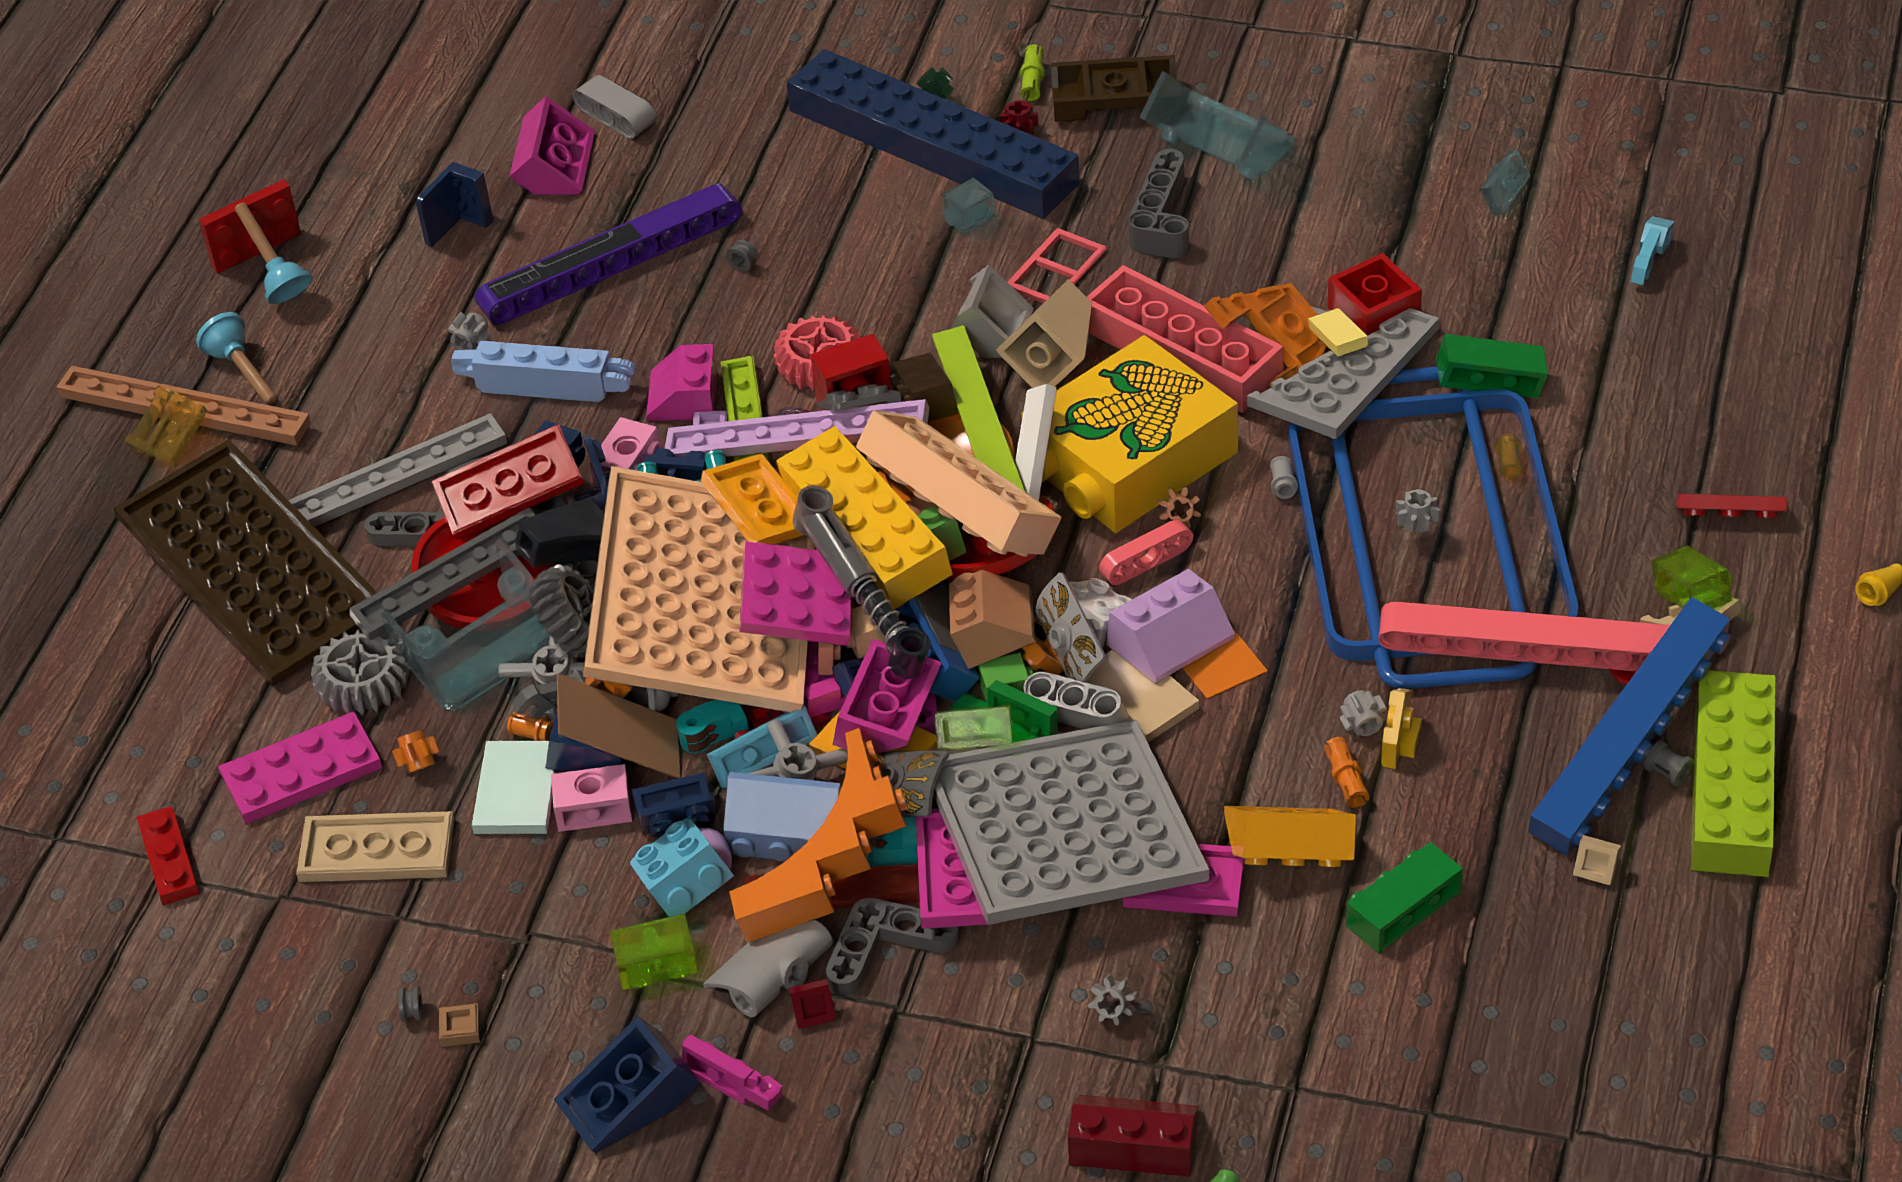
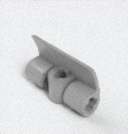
[703,920,833,1017]

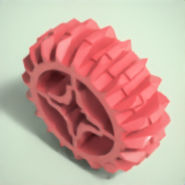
[774,314,861,392]

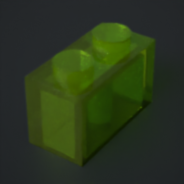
[1651,545,1732,609]
[934,704,1015,750]
[609,914,698,990]

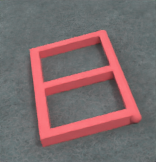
[1008,228,1107,304]

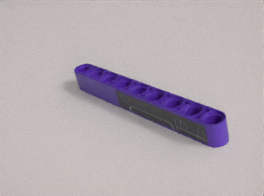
[475,184,742,324]

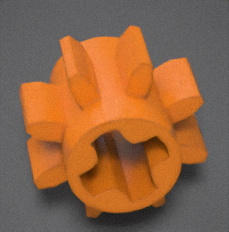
[392,729,440,773]

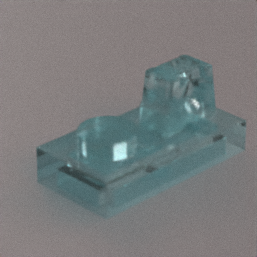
[1480,150,1531,215]

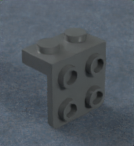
[817,384,901,411]

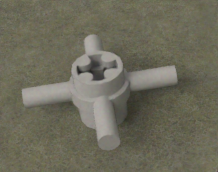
[499,636,585,720]
[746,719,848,781]

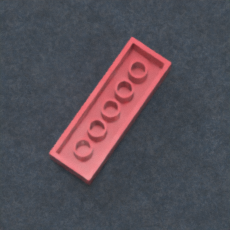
[1087,265,1283,413]

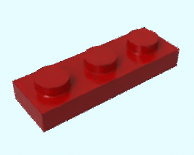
[1675,493,1787,518]
[136,806,199,906]

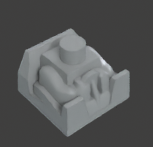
[951,265,1034,359]

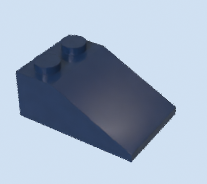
[554,1016,701,1153]

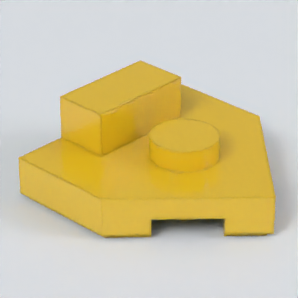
[1381,688,1422,769]

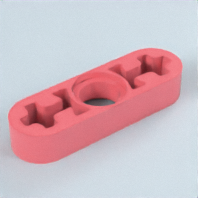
[1099,520,1193,585]

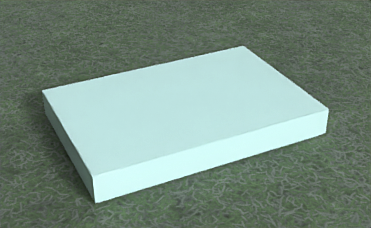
[472,741,557,834]

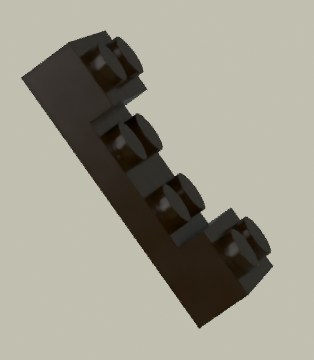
[1051,55,1180,122]

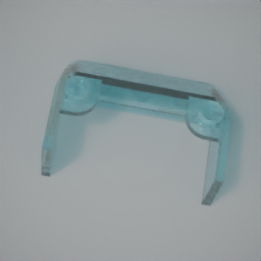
[1140,71,1297,180]
[381,538,550,710]

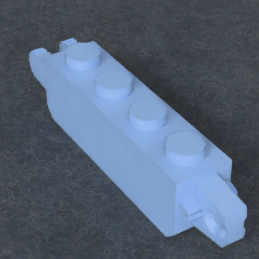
[451,341,636,402]

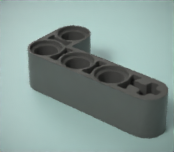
[1128,149,1189,259]

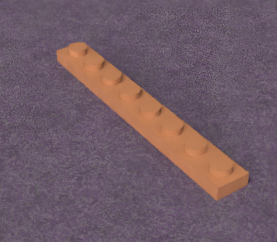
[56,366,311,446]

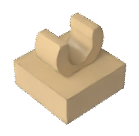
[1573,835,1621,885]

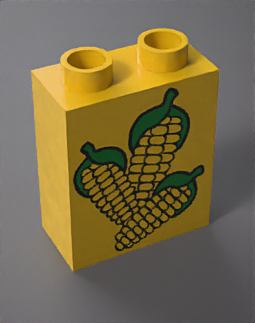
[1021,335,1238,533]

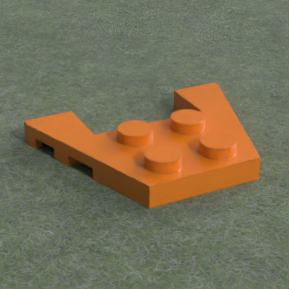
[1204,283,1327,387]

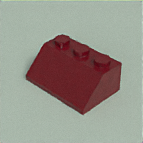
[1067,1094,1199,1177]

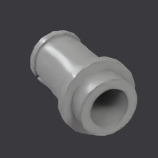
[1270,456,1298,499]

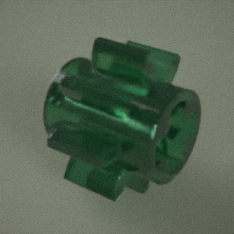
[916,67,954,99]

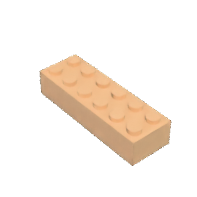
[856,410,1062,557]

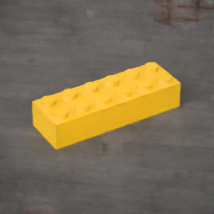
[776,426,953,610]

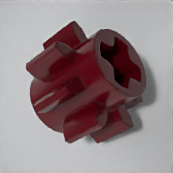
[999,100,1039,134]

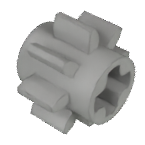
[447,312,491,350]
[1395,489,1440,533]
[1340,690,1387,736]
[1088,974,1139,1025]

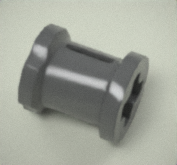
[1644,740,1695,788]

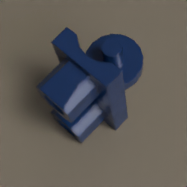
[643,448,707,481]

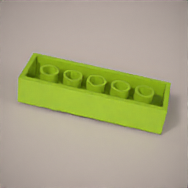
[1690,670,1775,877]

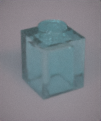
[943,178,995,234]

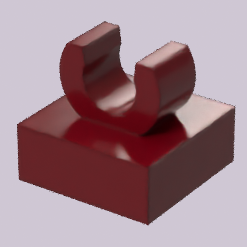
[789,979,836,1029]

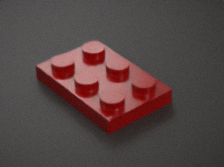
[199,179,301,274]

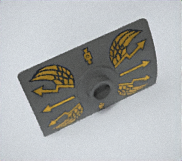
[873,750,949,817]

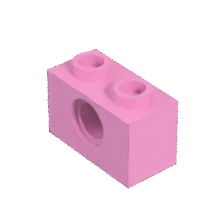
[590,417,662,487]
[551,764,632,832]

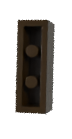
[890,352,959,422]

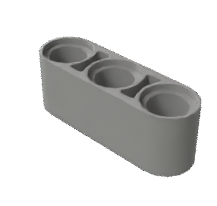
[573,75,657,139]
[1023,672,1130,729]

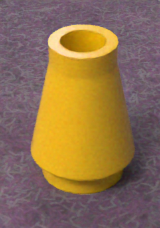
[1855,563,1902,606]

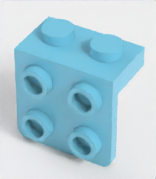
[630,818,734,922]

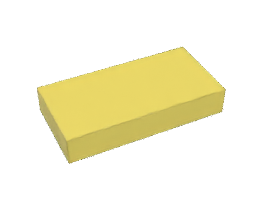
[1308,308,1368,357]

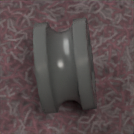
[726,239,759,272]
[398,986,423,1022]

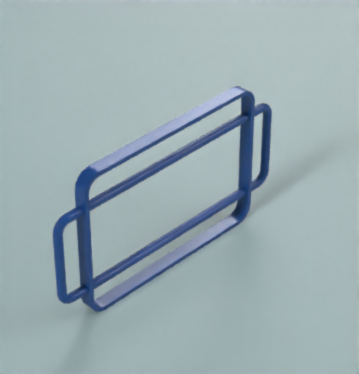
[1288,366,1578,689]

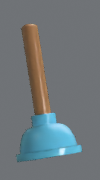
[235,203,313,304]
[196,312,277,405]

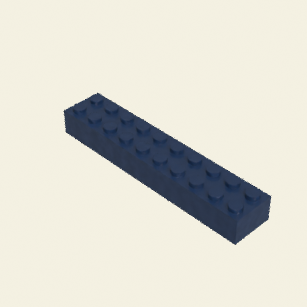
[787,49,1080,219]

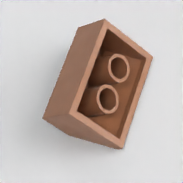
[949,570,1035,669]

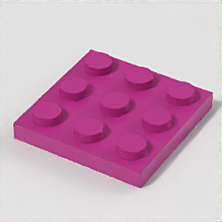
[739,541,851,645]

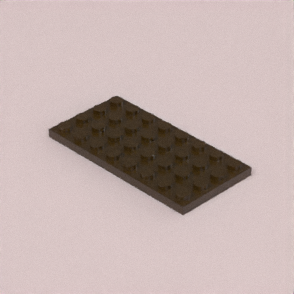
[114,439,377,686]

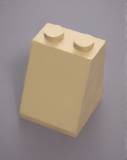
[996,279,1092,388]

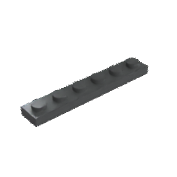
[349,508,535,640]

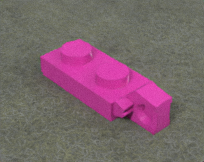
[682,1034,783,1111]

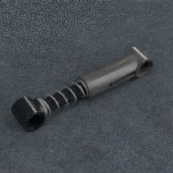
[792,485,931,679]

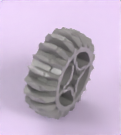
[311,629,409,716]

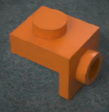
[1022,636,1063,675]

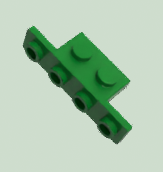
[946,680,1058,745]

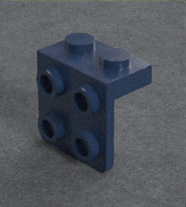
[416,162,494,247]
[567,433,610,509]
[632,773,715,837]

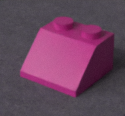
[646,344,718,421]

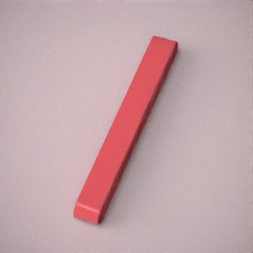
[1378,602,1670,671]

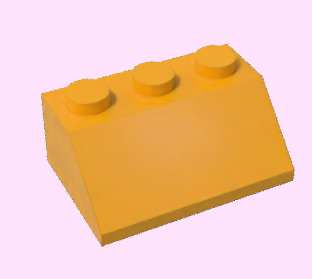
[1224,806,1356,867]

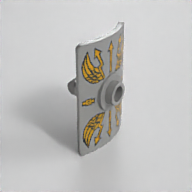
[1036,572,1106,682]

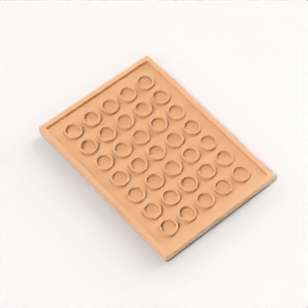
[583,466,815,712]

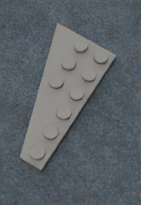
[1247,308,1439,439]

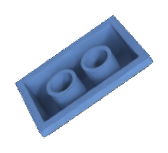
[724,772,841,861]

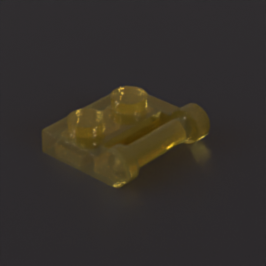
[124,385,208,467]

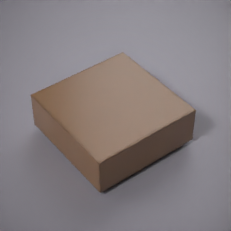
[439,1003,480,1047]

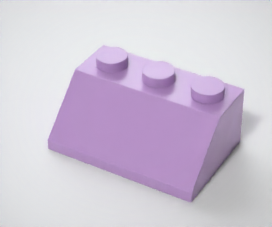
[1106,569,1235,683]

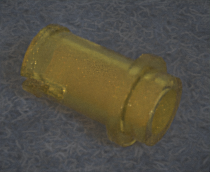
[1494,434,1522,479]

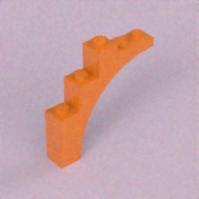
[729,728,908,943]

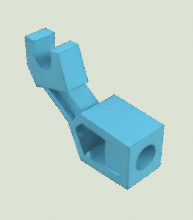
[1630,216,1675,285]

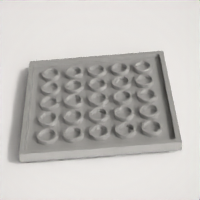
[933,720,1209,925]

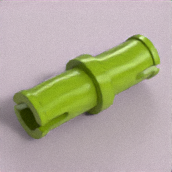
[1020,44,1045,101]

